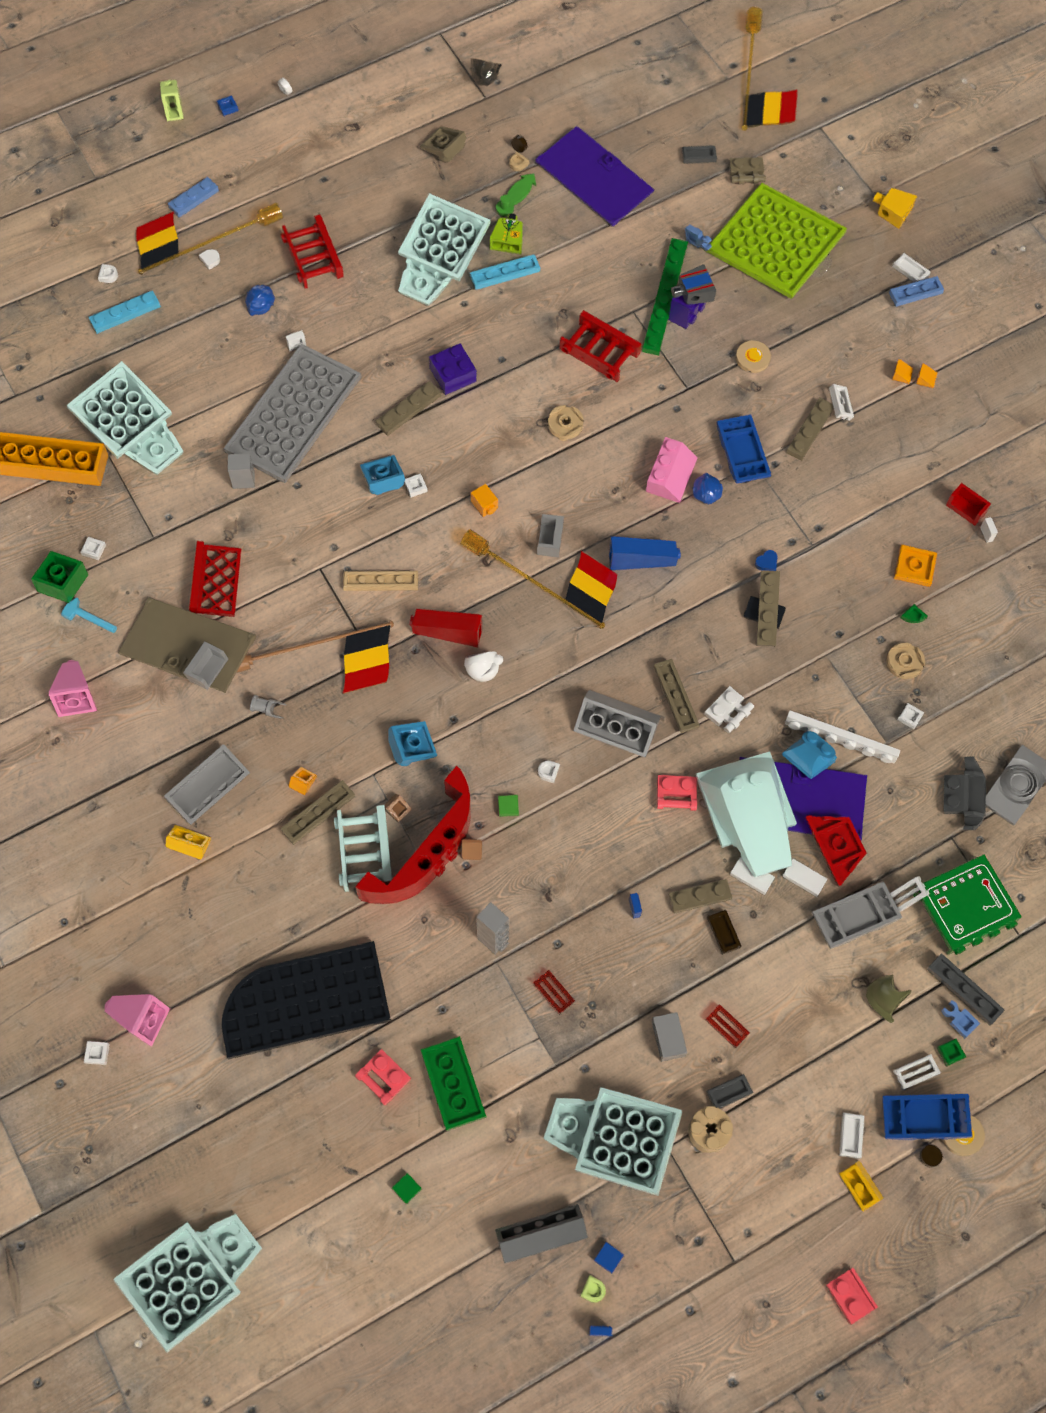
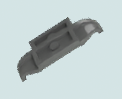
[944,756,986,831]

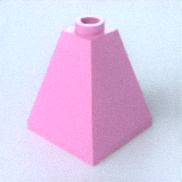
[49,660,97,717]
[105,994,170,1047]

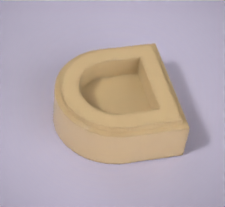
[509,152,529,171]

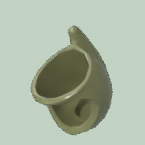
[866,974,912,1023]

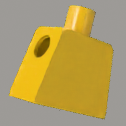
[873,188,917,229]

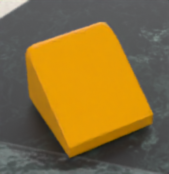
[892,359,913,384]
[916,363,937,388]
[289,767,317,795]

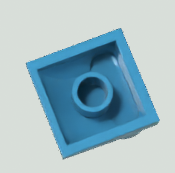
[360,455,405,495]
[388,721,437,766]
[782,731,837,779]

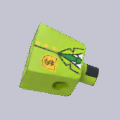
[490,213,523,255]

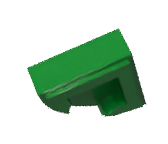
[901,604,928,623]

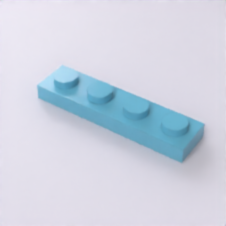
[470,254,540,290]
[89,290,161,334]

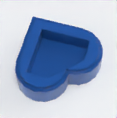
[755,550,778,571]

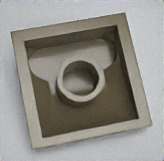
[420,126,466,162]

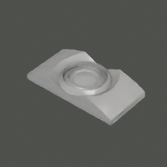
[986,745,1046,826]
[812,882,902,949]

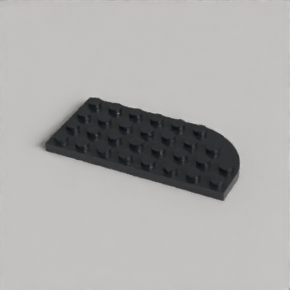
[222,941,391,1060]

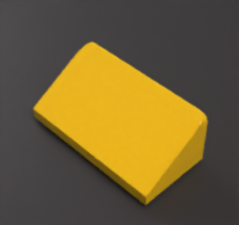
[165,825,211,860]
[839,1161,883,1211]

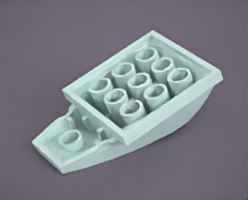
[398,193,491,306]
[67,361,183,475]
[696,751,797,878]
[544,1087,682,1196]
[114,1214,262,1353]

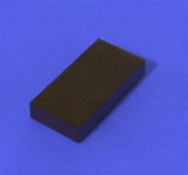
[707,910,742,955]

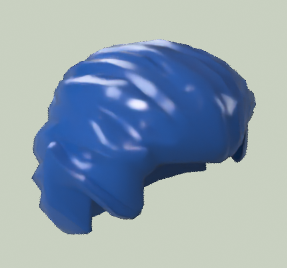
[245,285,275,316]
[692,473,723,505]

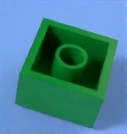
[31,551,88,603]

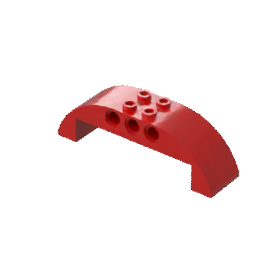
[355,766,471,904]

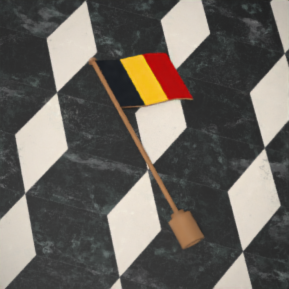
[236,620,394,694]

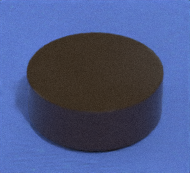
[511,135,528,153]
[920,1145,943,1167]

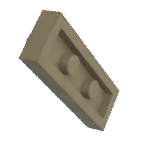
[669,879,732,914]

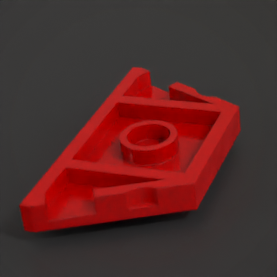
[805,815,867,887]

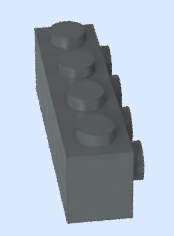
[495,1204,588,1263]

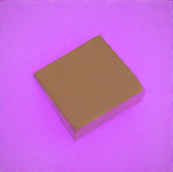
[384,794,412,822]
[462,839,482,860]

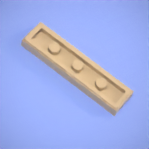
[343,571,418,591]

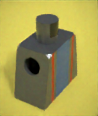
[671,264,716,305]

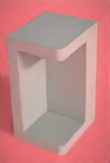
[228,453,255,489]
[537,514,564,558]
[183,641,228,690]
[652,1012,687,1062]

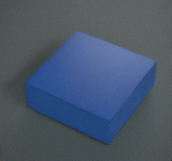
[217,95,239,116]
[629,893,642,919]
[594,1242,624,1274]
[589,1326,612,1337]

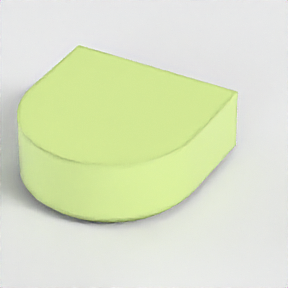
[580,1275,606,1303]

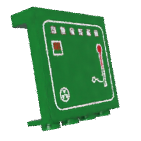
[913,854,1022,955]

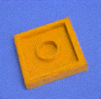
[894,544,937,587]

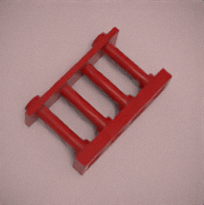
[280,214,344,289]
[559,310,642,383]

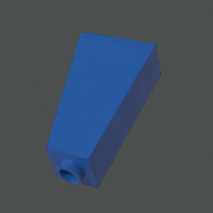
[609,537,681,570]

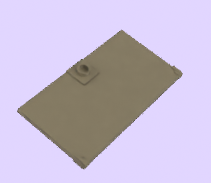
[118,597,256,693]

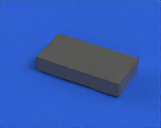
[682,145,717,164]
[706,1074,753,1109]

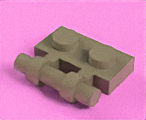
[729,157,766,184]

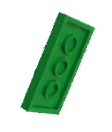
[421,1037,486,1131]

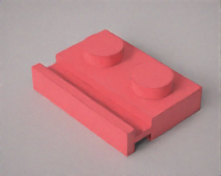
[826,1268,878,1325]

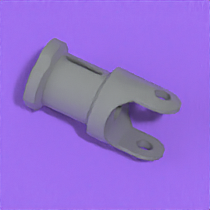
[250,695,287,719]

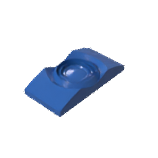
[717,414,772,484]
[883,1094,972,1140]

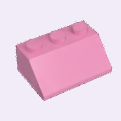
[646,437,697,503]

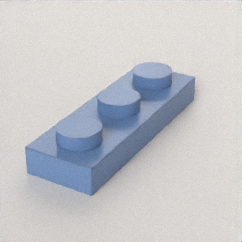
[168,177,219,218]
[889,276,944,307]

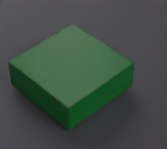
[937,1038,966,1066]
[392,1173,422,1205]

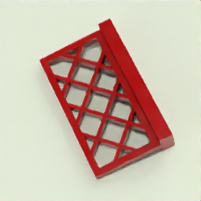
[189,541,242,617]

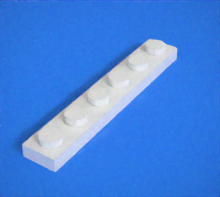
[785,710,901,764]

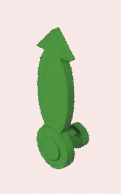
[496,174,536,217]

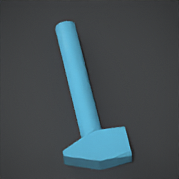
[61,598,117,633]

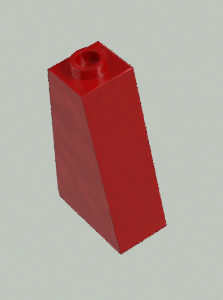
[409,609,482,648]

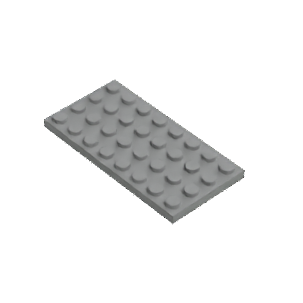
[224,344,361,483]

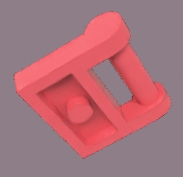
[657,775,697,811]
[355,1049,411,1106]

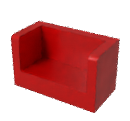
[946,483,991,526]

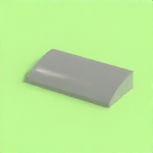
[164,744,250,825]

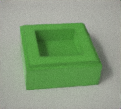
[498,795,519,817]

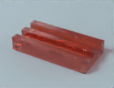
[533,970,575,1015]
[705,1004,750,1049]

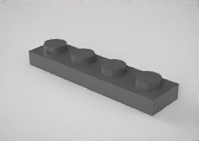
[927,953,1005,1026]

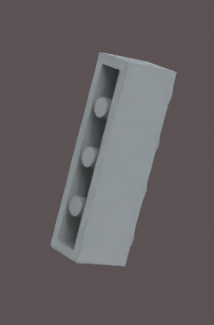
[476,902,509,954]

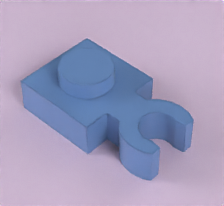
[685,224,712,251]
[941,1000,980,1039]

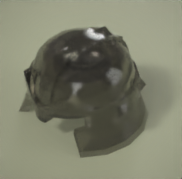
[470,58,502,86]

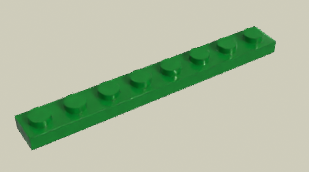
[642,238,688,356]

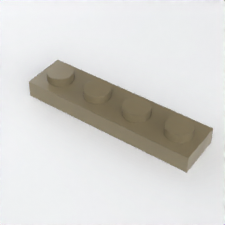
[376,381,441,436]
[786,398,834,461]
[757,570,780,647]
[654,659,699,733]
[280,780,355,845]

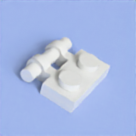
[704,686,754,733]

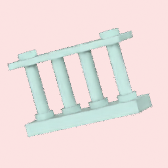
[334,805,392,892]

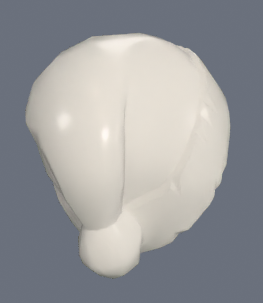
[464,652,503,682]

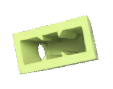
[160,80,184,121]

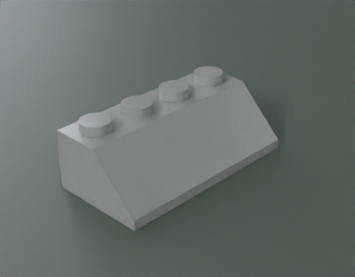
[574,690,661,758]

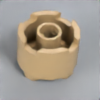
[688,1106,733,1153]

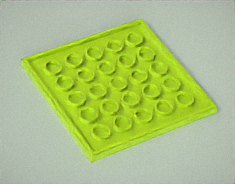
[706,183,847,299]

